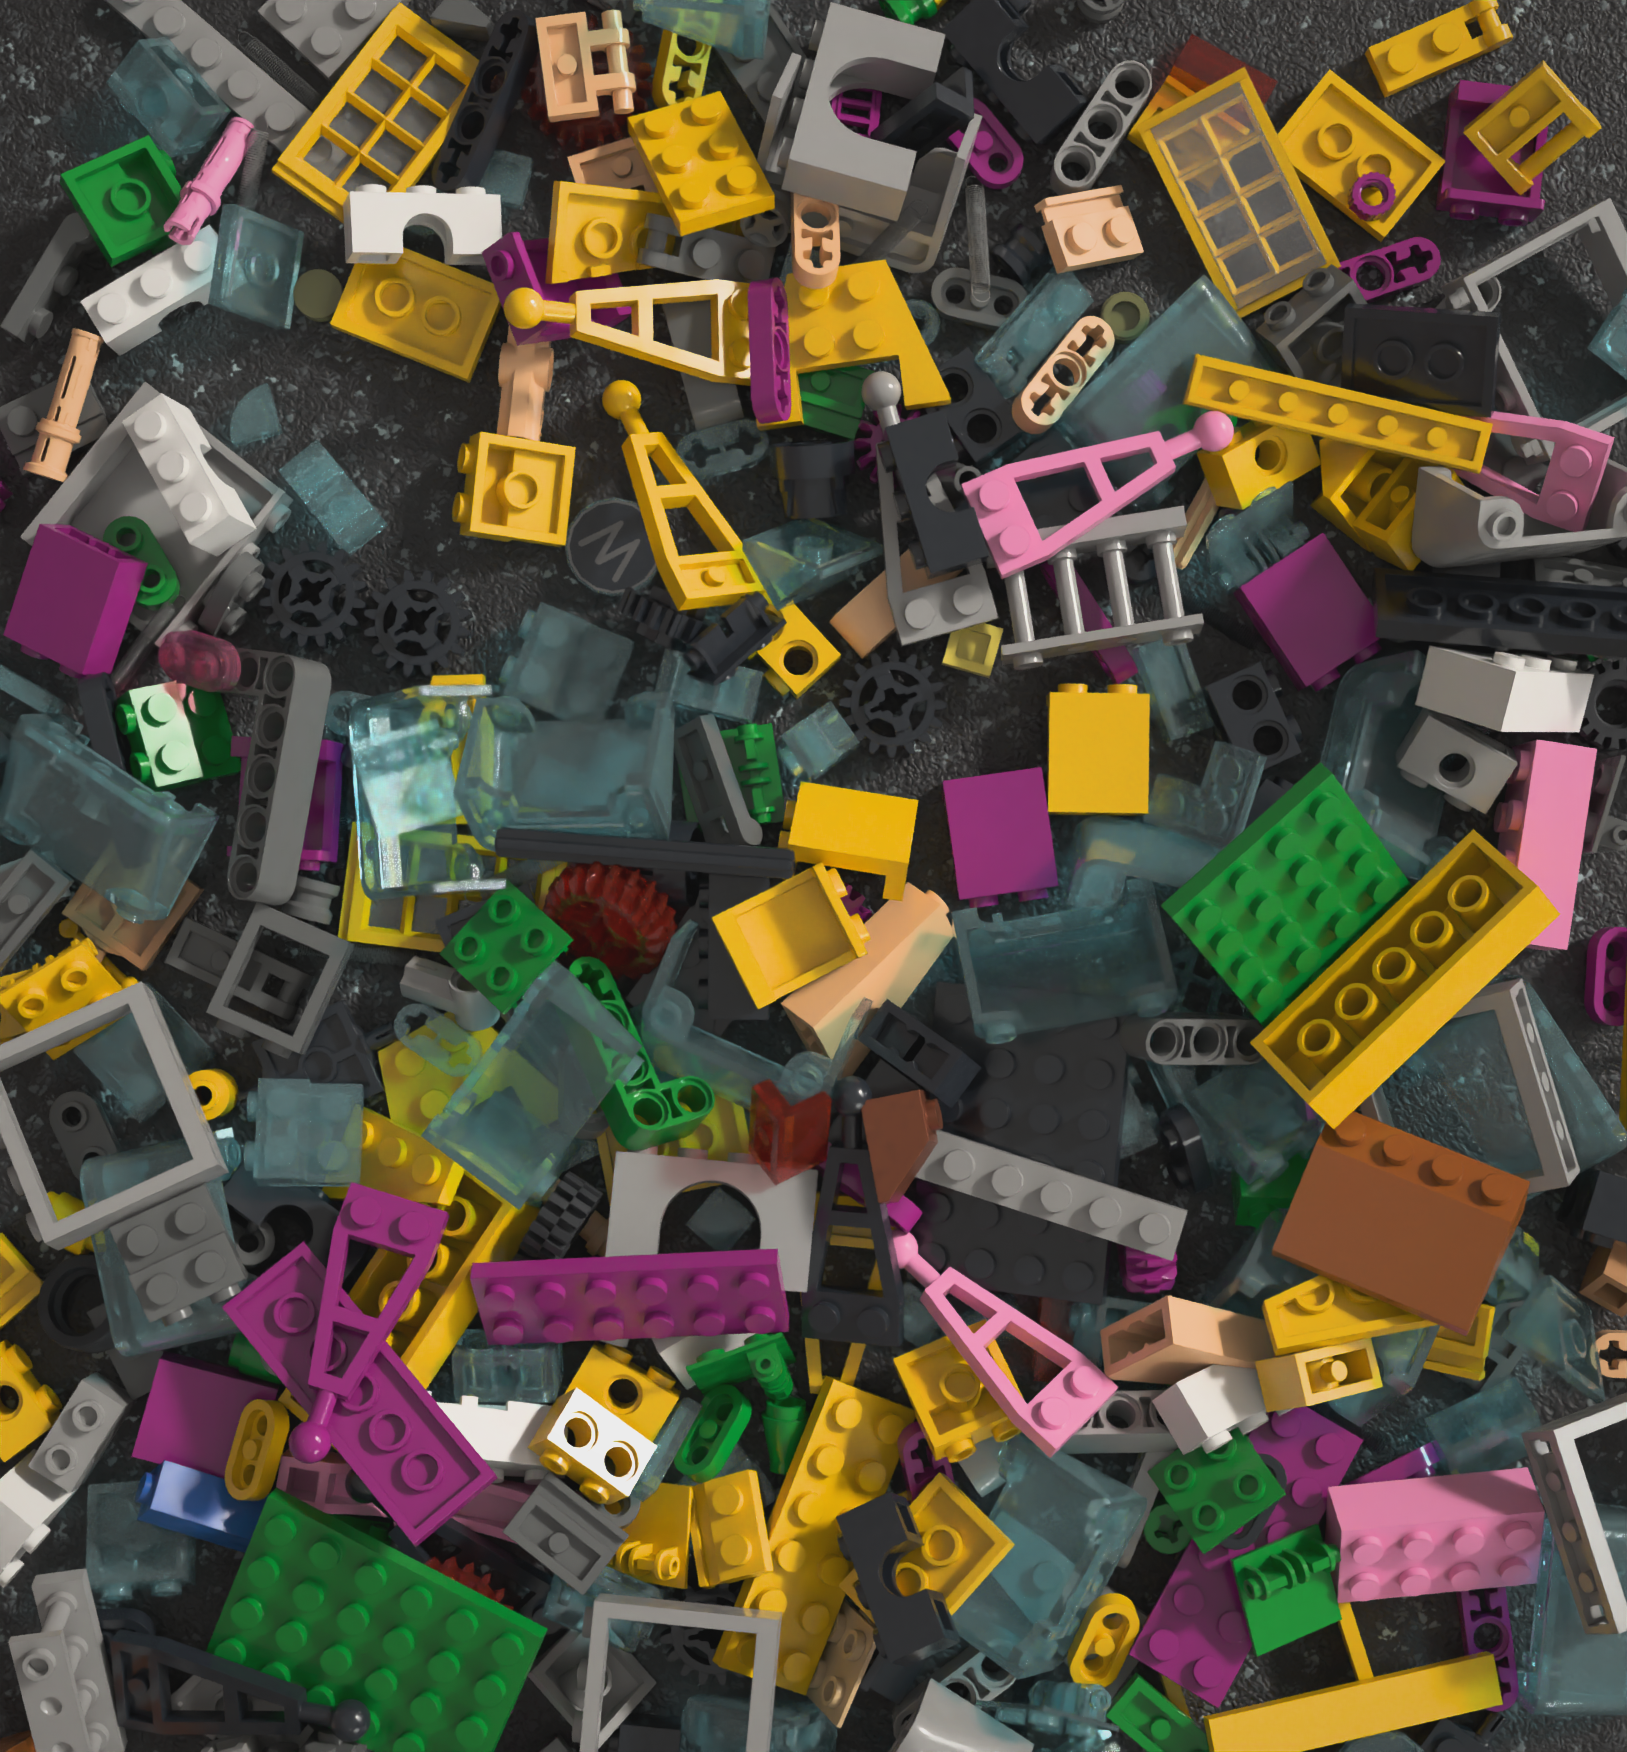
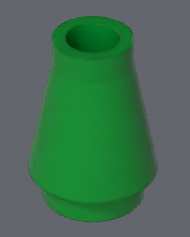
[761,1396,810,1474]

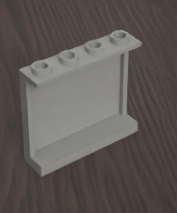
[20,382,293,653]

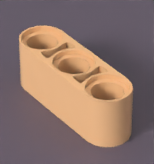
[829,549,965,659]

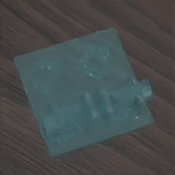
[1206,481,1310,591]
[348,718,465,841]
[976,1680,1119,1739]

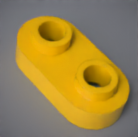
[225,1399,290,1501]
[1067,1593,1140,1690]

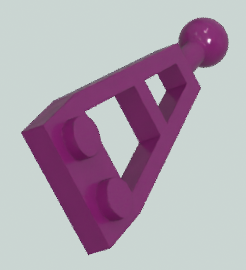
[289,1182,449,1464]

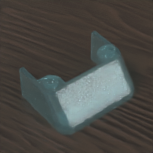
[349,685,506,900]
[639,919,874,1131]

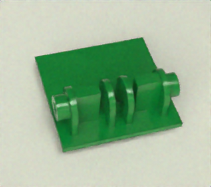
[678,723,785,829]
[439,879,573,1015]
[686,1332,797,1401]
[1147,1427,1286,1554]
[1230,1523,1342,1657]

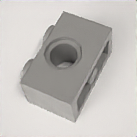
[1395,707,1518,814]
[28,1372,138,1493]

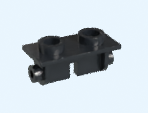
[683,591,787,687]

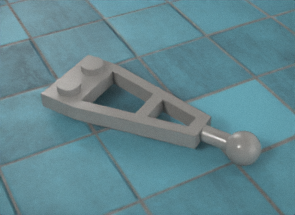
[861,371,998,647]

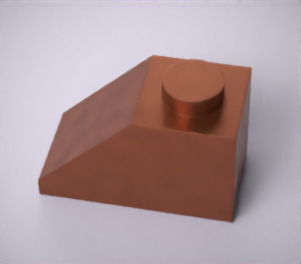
[861,1090,943,1204]

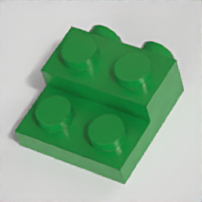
[60,135,182,267]
[115,680,241,795]

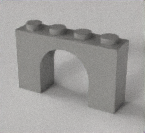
[777,2,946,221]
[605,1146,818,1293]

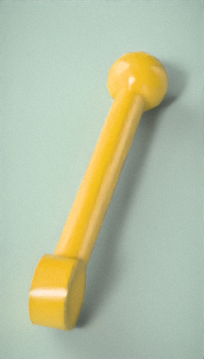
[59,918,138,989]

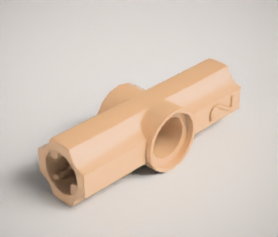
[497,323,554,441]

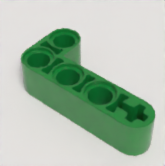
[554,956,715,1151]

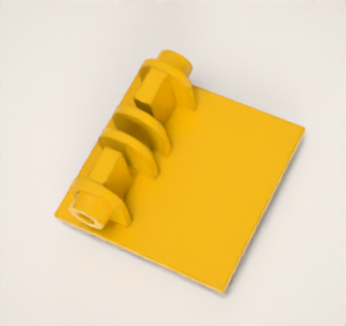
[0,938,126,1061]
[601,1479,692,1589]

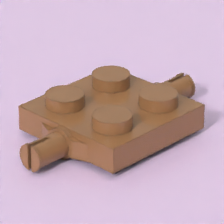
[62,826,204,970]

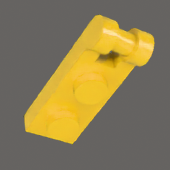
[1365,0,1513,98]

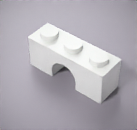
[343,184,502,265]
[81,225,246,356]
[122,393,257,556]

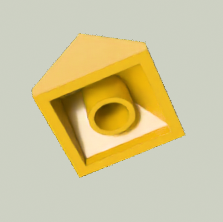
[1310,438,1405,552]

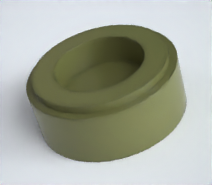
[293,269,344,322]
[1099,292,1150,344]

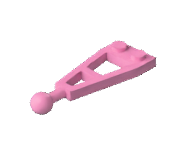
[961,411,1234,579]
[1452,411,1615,532]
[892,1229,1119,1458]

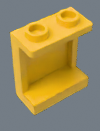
[1046,684,1150,816]
[778,781,919,901]
[711,862,871,1009]

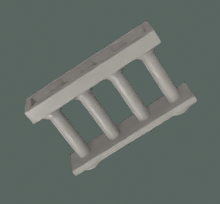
[986,506,1204,670]
[8,1568,128,1752]

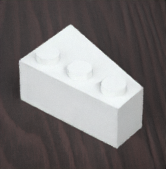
[1415,646,1594,732]
[427,1391,568,1485]
[0,1449,79,1588]

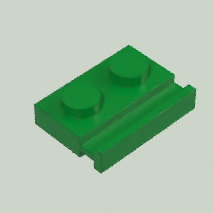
[798,366,875,440]

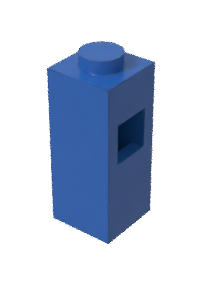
[135,1460,271,1553]

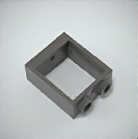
[206,902,355,1059]

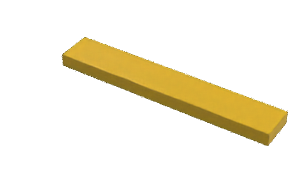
[1182,354,1493,474]
[1203,1651,1503,1752]

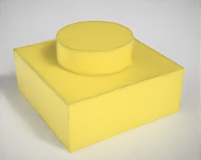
[941,623,1003,678]

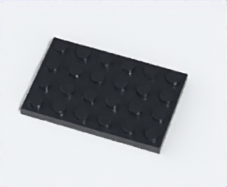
[907,982,1136,1305]

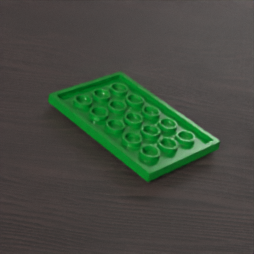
[1161,762,1413,1029]
[206,1487,548,1752]

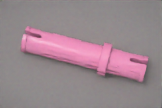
[164,117,258,245]

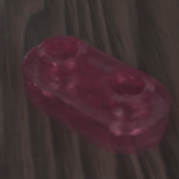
[158,630,241,692]

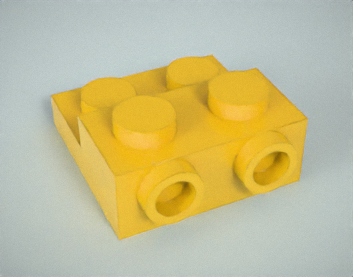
[452,432,576,547]
[893,1319,1024,1463]

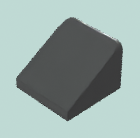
[430,0,494,42]

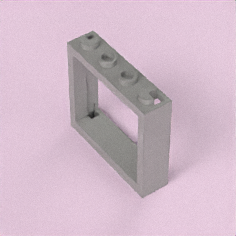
[1441,198,1627,465]
[1356,978,1580,1194]
[0,981,229,1251]
[1521,1392,1627,1634]
[572,1593,782,1752]

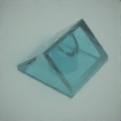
[742,518,884,611]
[1501,1275,1606,1403]

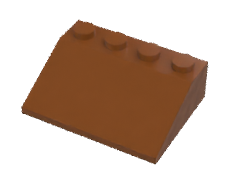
[1272,1111,1530,1336]

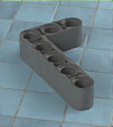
[194,645,331,905]

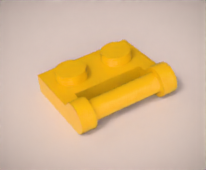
[1463,60,1601,195]

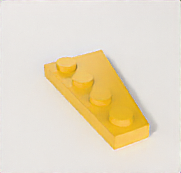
[545,181,744,284]
[1262,1275,1479,1356]

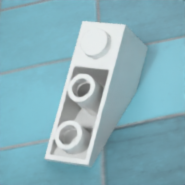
[1152,1364,1294,1455]

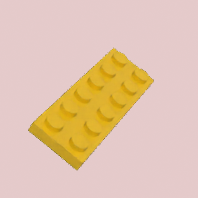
[712,1376,915,1695]

